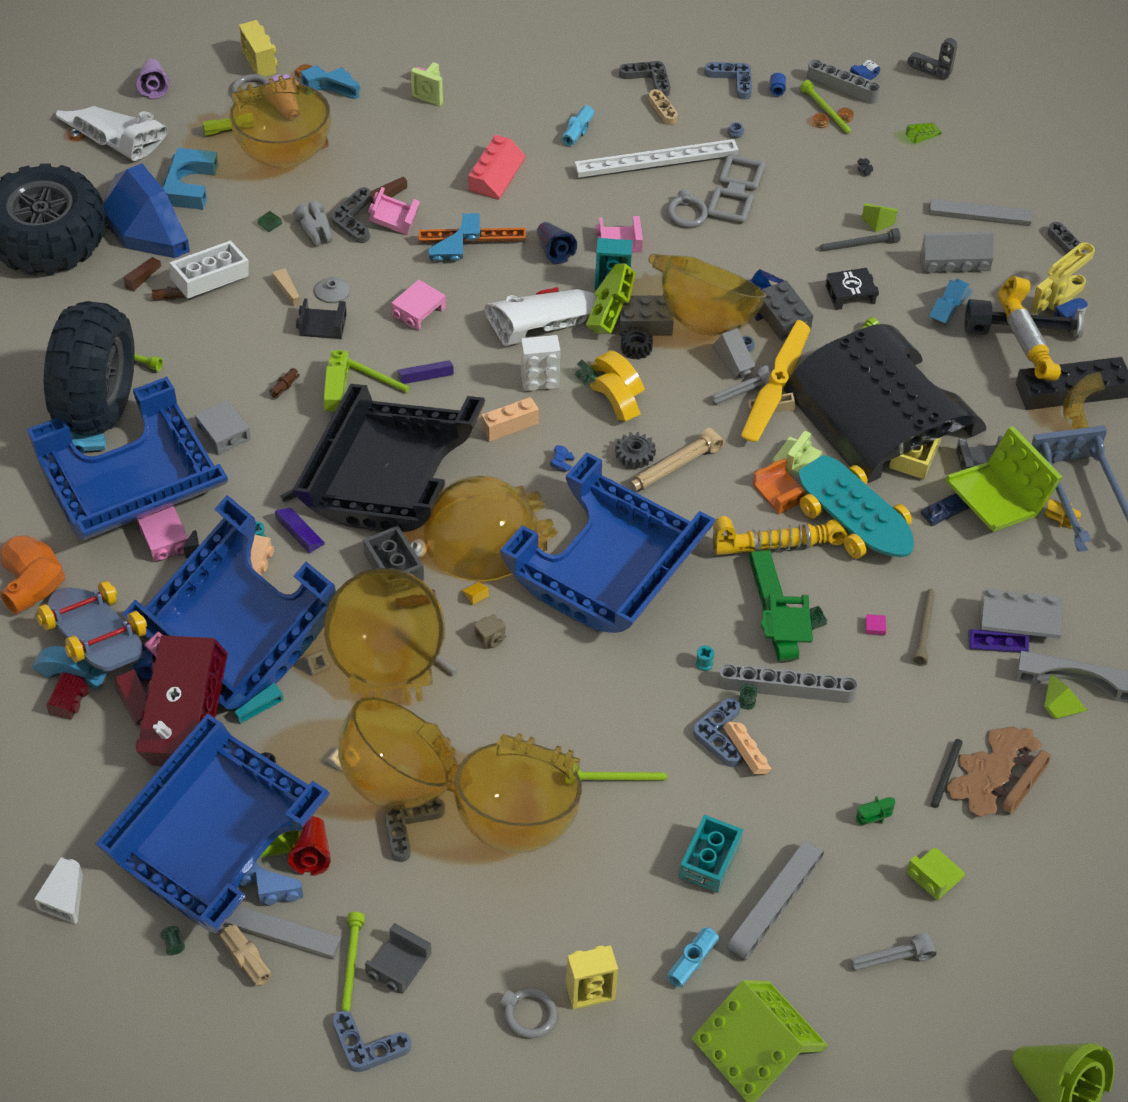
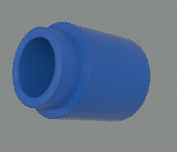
[770,73,786,96]

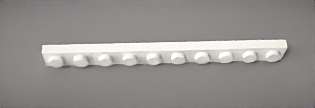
[575,139,739,178]

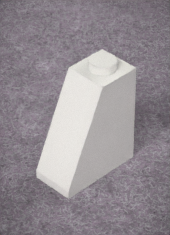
[34,857,83,925]

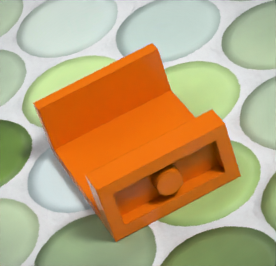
[753,458,807,514]

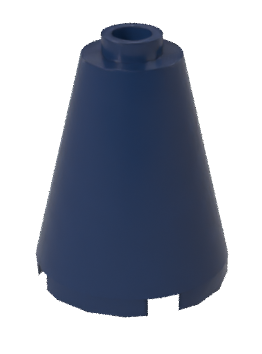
[537,222,577,264]

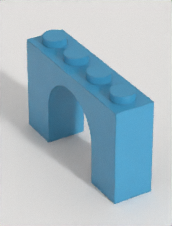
[163,148,218,210]

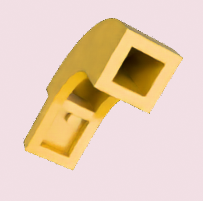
[589,350,645,396]
[590,371,641,422]

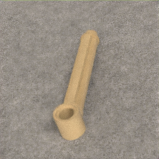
[629,428,725,491]

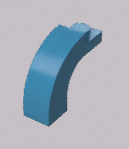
[31,646,107,690]

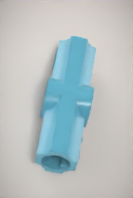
[561,105,595,147]
[71,432,106,454]
[666,927,719,988]

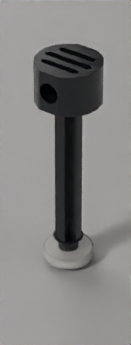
[964,299,1085,338]

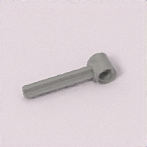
[711,365,778,404]
[851,932,937,971]

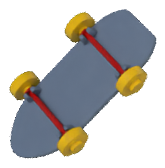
[36,580,147,671]

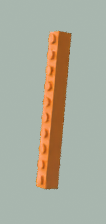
[419,228,526,243]

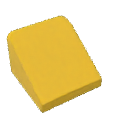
[462,582,489,605]

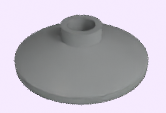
[315,277,350,303]

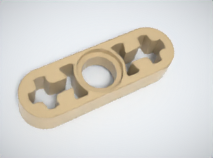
[648,89,678,125]

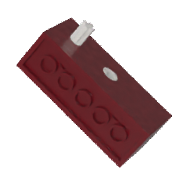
[136,635,228,766]

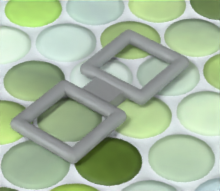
[707,154,765,223]

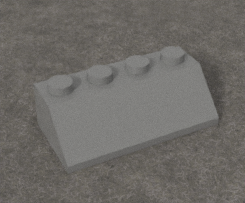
[920,232,993,272]
[979,589,1063,638]

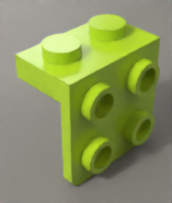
[906,848,965,901]

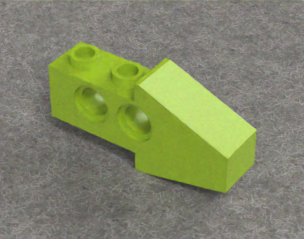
[586,263,637,334]
[324,350,350,412]

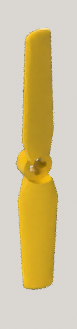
[741,320,810,442]

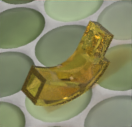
[1063,371,1105,429]

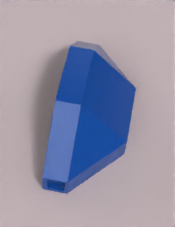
[103,163,190,258]

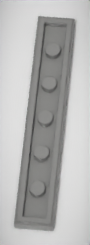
[929,199,1032,226]
[223,906,341,959]

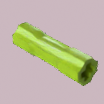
[202,112,254,136]

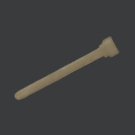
[912,589,935,666]

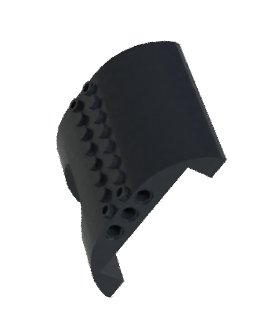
[784,324,987,484]
[292,384,485,532]

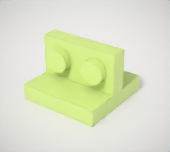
[411,62,443,106]
[772,431,822,477]

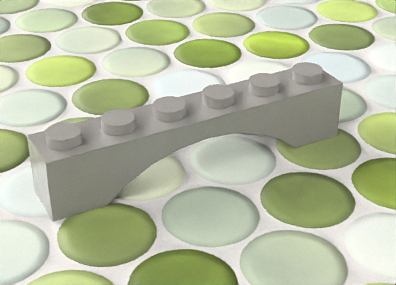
[1015,651,1128,703]

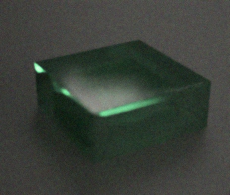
[257,211,282,232]

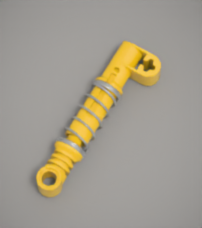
[713,516,847,555]

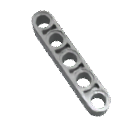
[807,60,880,104]

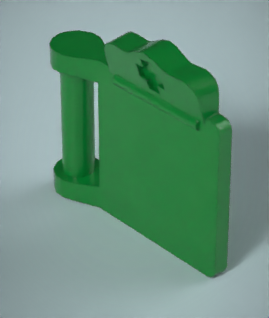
[761,594,813,643]

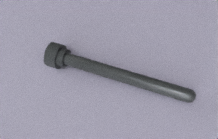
[820,228,901,251]

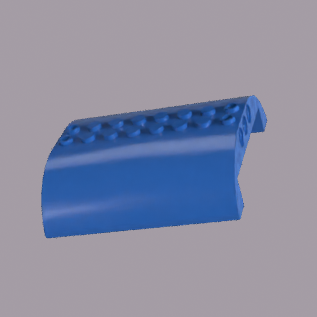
[27,377,228,541]
[500,452,716,633]
[122,495,336,709]
[96,713,330,933]

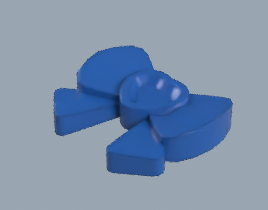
[550,445,575,472]

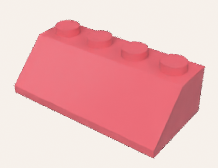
[468,134,526,200]

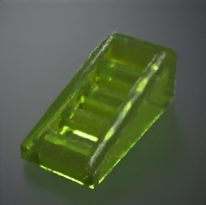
[906,122,942,144]

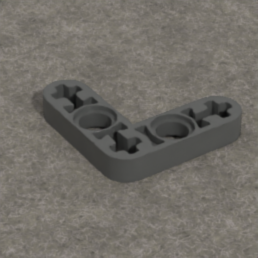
[907,38,957,80]
[619,61,670,97]
[331,187,372,243]
[385,798,445,862]

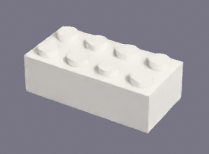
[170,241,249,299]

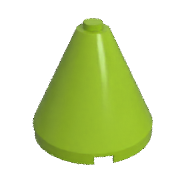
[1012,1043,1115,1102]

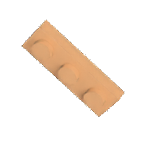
[723,722,771,774]

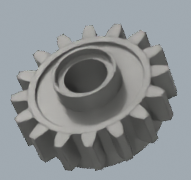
[615,432,656,468]

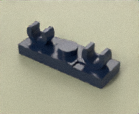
[921,493,970,526]

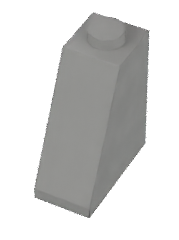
[712,328,755,378]

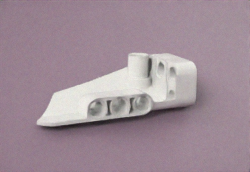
[56,106,168,161]
[485,289,597,346]

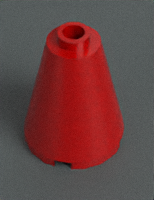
[288,816,331,876]

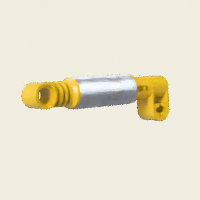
[997,276,1061,381]

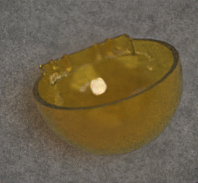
[230,76,331,168]
[648,254,767,336]
[424,475,558,581]
[324,568,445,707]
[338,697,471,810]
[454,733,582,853]

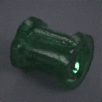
[738,684,758,710]
[160,926,185,955]

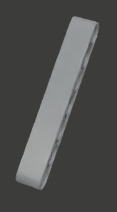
[718,664,858,703]
[727,840,824,960]

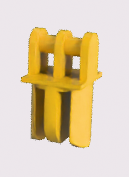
[1044,499,1081,529]

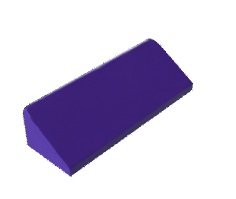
[397,360,454,384]
[275,508,325,553]
[968,629,1029,652]

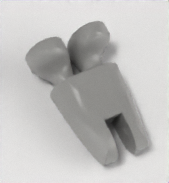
[293,201,332,246]

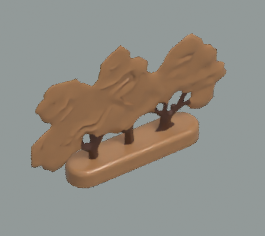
[946,726,1051,817]

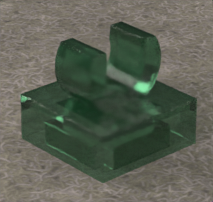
[575,359,600,384]
[809,605,827,630]

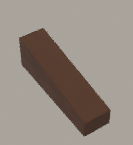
[370,176,407,204]
[123,257,161,292]

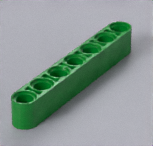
[749,550,799,662]

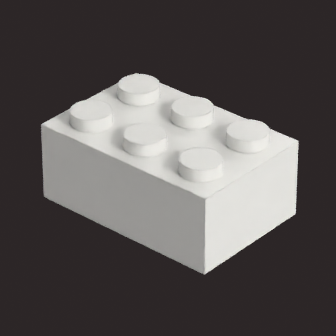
[521,335,561,391]

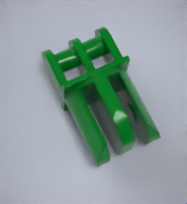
[856,796,895,825]

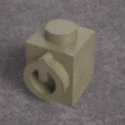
[474,614,506,649]

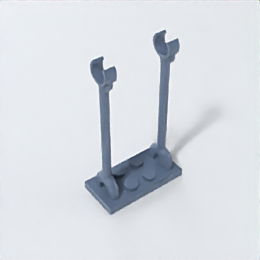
[1031,425,1128,552]

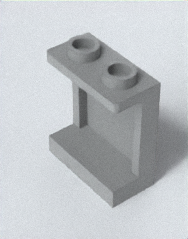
[195,400,251,455]

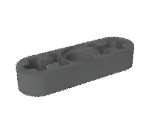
[1048,222,1085,253]

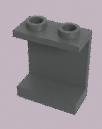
[956,436,1003,470]
[365,923,432,994]

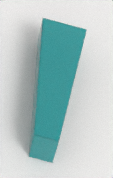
[235,683,284,724]

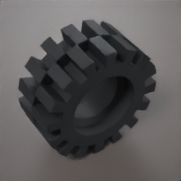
[621,326,653,359]

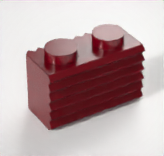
[46,672,88,719]

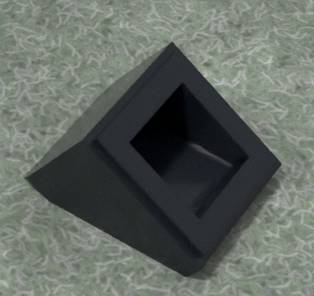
[184,530,199,559]

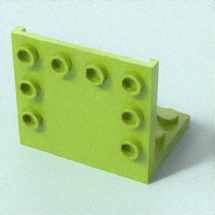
[945,426,1063,532]
[691,980,828,1102]

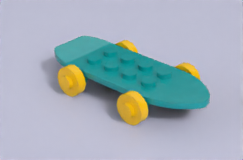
[798,455,914,559]

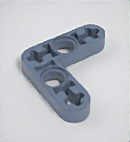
[704,62,752,100]
[693,698,741,767]
[333,1011,411,1072]

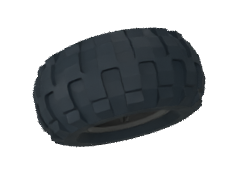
[0,163,106,275]
[43,301,135,435]

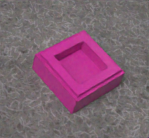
[865,614,886,635]

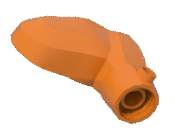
[0,535,65,615]

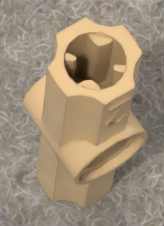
[220,925,272,986]

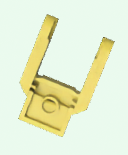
[1030,243,1095,315]

